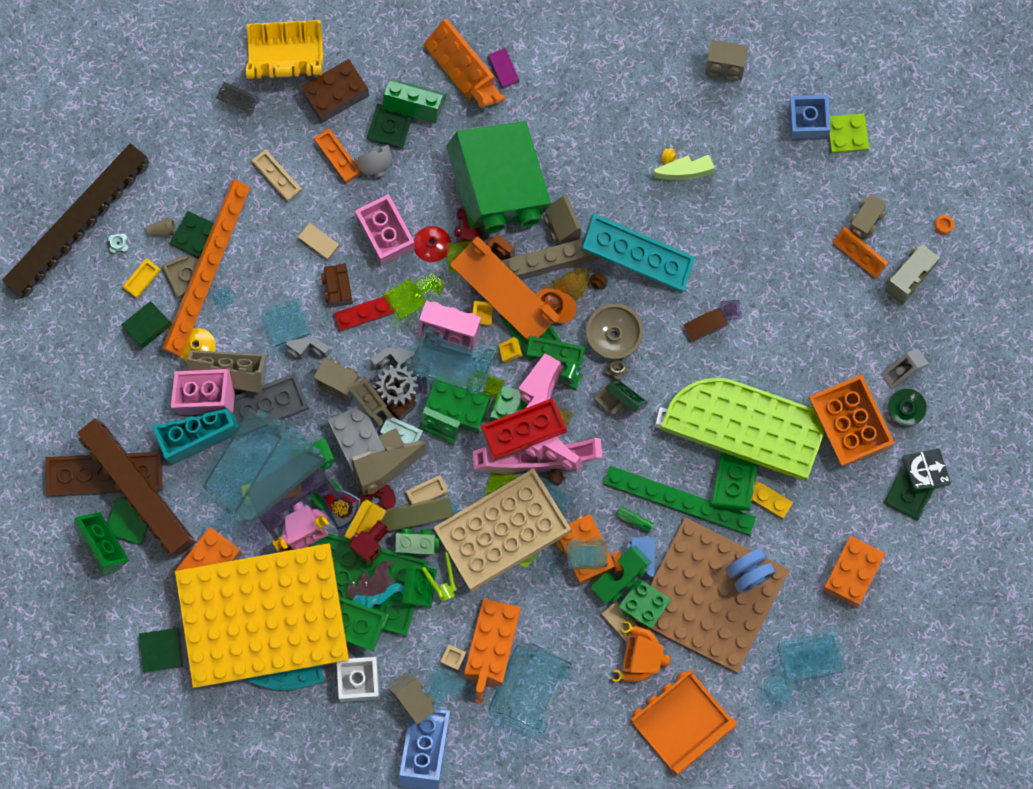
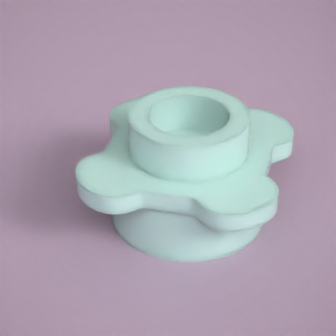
[108,234,128,253]

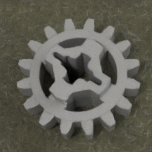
[376,364,418,407]

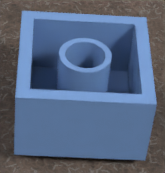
[789,95,830,139]

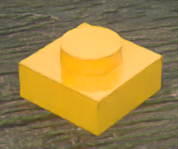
[498,337,522,363]

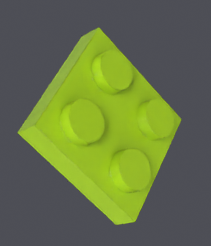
[829,113,869,154]

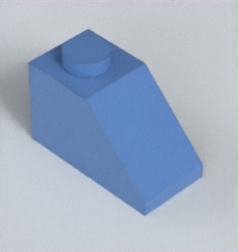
[627,537,655,580]

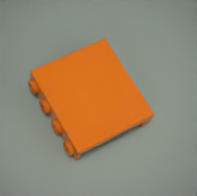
[631,669,738,776]

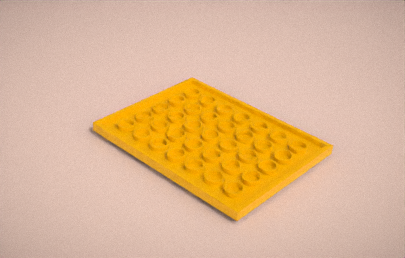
[175,543,349,688]

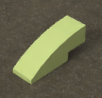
[653,155,715,181]

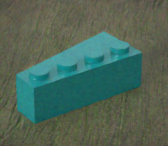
[152,409,241,464]

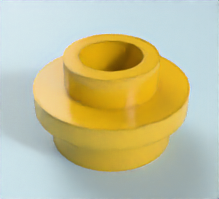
[661,148,677,165]

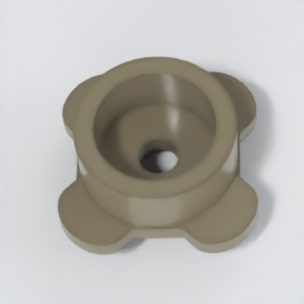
[606,360,629,380]

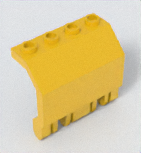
[246,20,323,79]

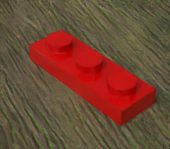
[334,295,394,332]

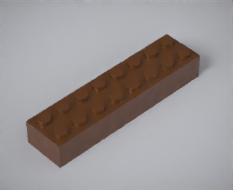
[77,418,197,557]

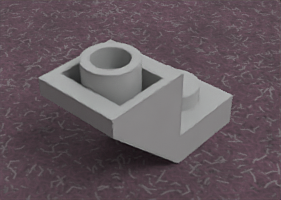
[286,337,331,359]
[371,348,416,369]

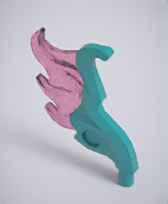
[348,560,404,608]

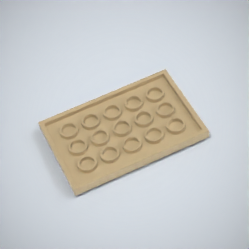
[433,468,573,592]

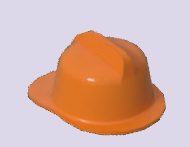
[536,288,577,323]

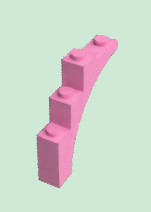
[518,354,582,472]
[473,438,602,474]

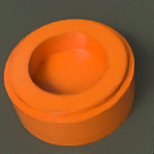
[935,215,954,235]

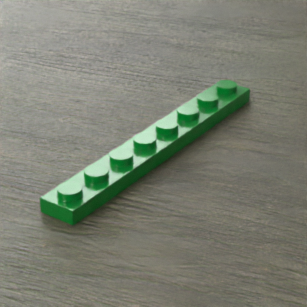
[603,466,756,536]

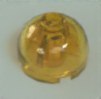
[551,266,590,300]

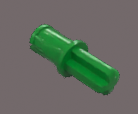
[616,506,654,534]

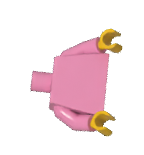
[273,502,330,551]

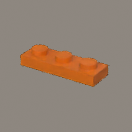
[314,128,362,184]
[832,227,889,278]

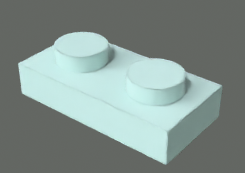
[380,417,423,444]

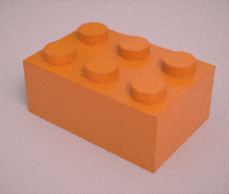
[558,514,615,586]
[174,527,242,576]
[822,536,886,608]

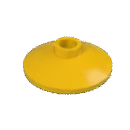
[181,328,216,362]

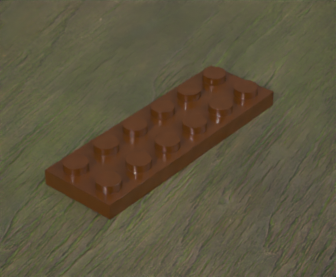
[45,452,163,496]

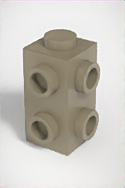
[849,194,887,239]

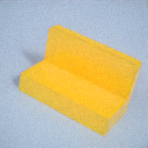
[345,500,386,539]

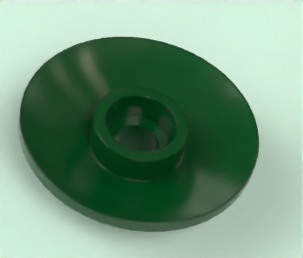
[888,389,927,426]

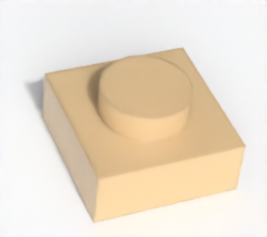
[440,644,466,671]

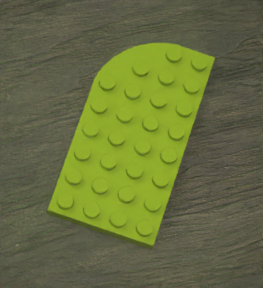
[660,378,825,482]

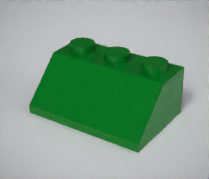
[382,79,447,123]
[74,512,130,576]

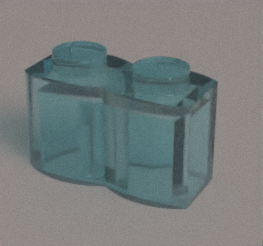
[566,538,608,569]

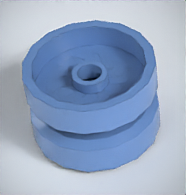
[725,548,776,594]

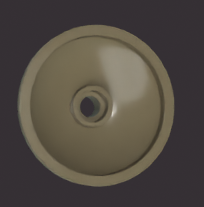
[586,303,644,360]

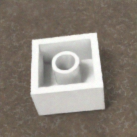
[337,657,380,702]

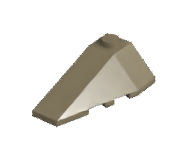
[352,440,426,496]

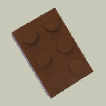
[301,59,369,124]

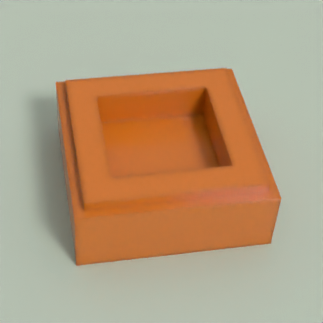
[613,551,624,574]

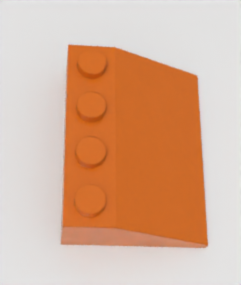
[809,374,895,467]

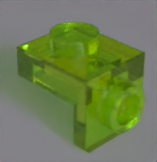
[413,273,445,299]

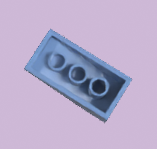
[399,709,450,789]

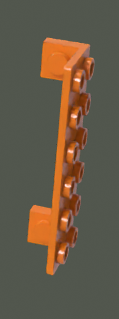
[450,236,560,340]

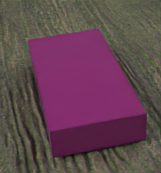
[488,48,520,89]

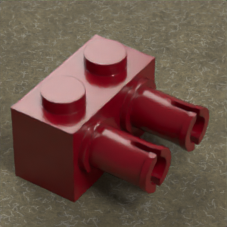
[349,520,388,567]

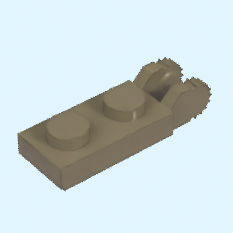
[348,376,393,426]

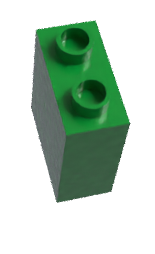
[446,121,551,233]

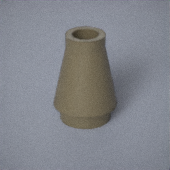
[147,218,176,237]

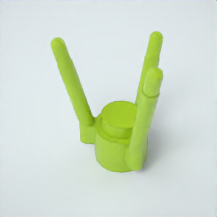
[422,552,457,603]

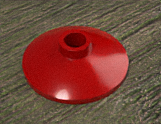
[414,226,451,262]

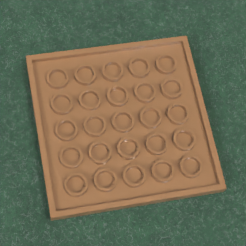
[633,517,790,674]

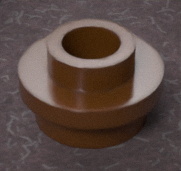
[589,272,608,290]
[547,469,566,484]

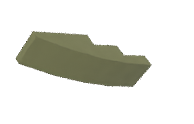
[382,496,454,531]

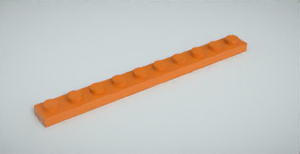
[162,179,250,357]

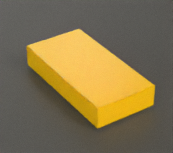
[122,258,161,299]

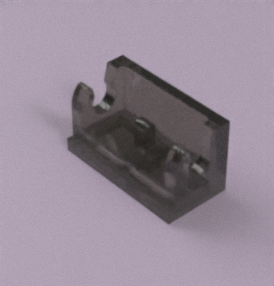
[216,81,260,114]

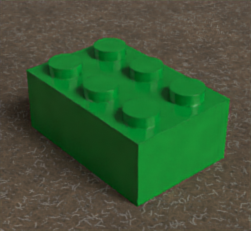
[425,376,491,434]

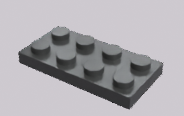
[233,373,309,437]

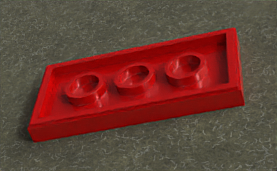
[481,398,567,460]

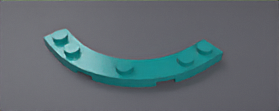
[245,666,325,691]

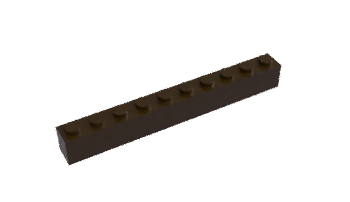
[2,143,149,299]

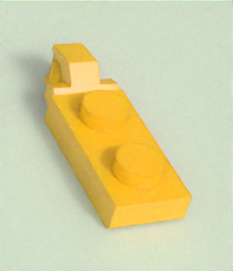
[752,481,793,519]

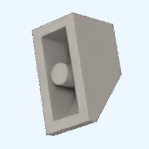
[882,348,929,389]

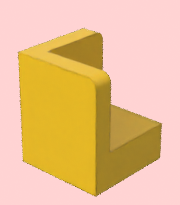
[473,301,493,327]

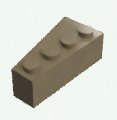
[187,350,266,393]

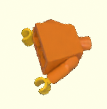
[612,621,670,682]

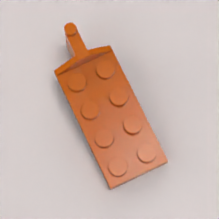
[423,19,505,108]
[464,598,521,704]

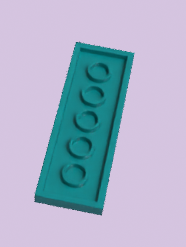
[580,214,695,293]

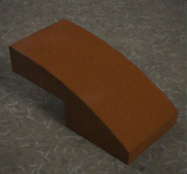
[684,308,729,342]

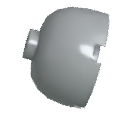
[354,145,393,178]

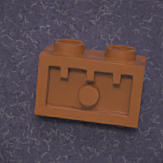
[485,234,515,260]

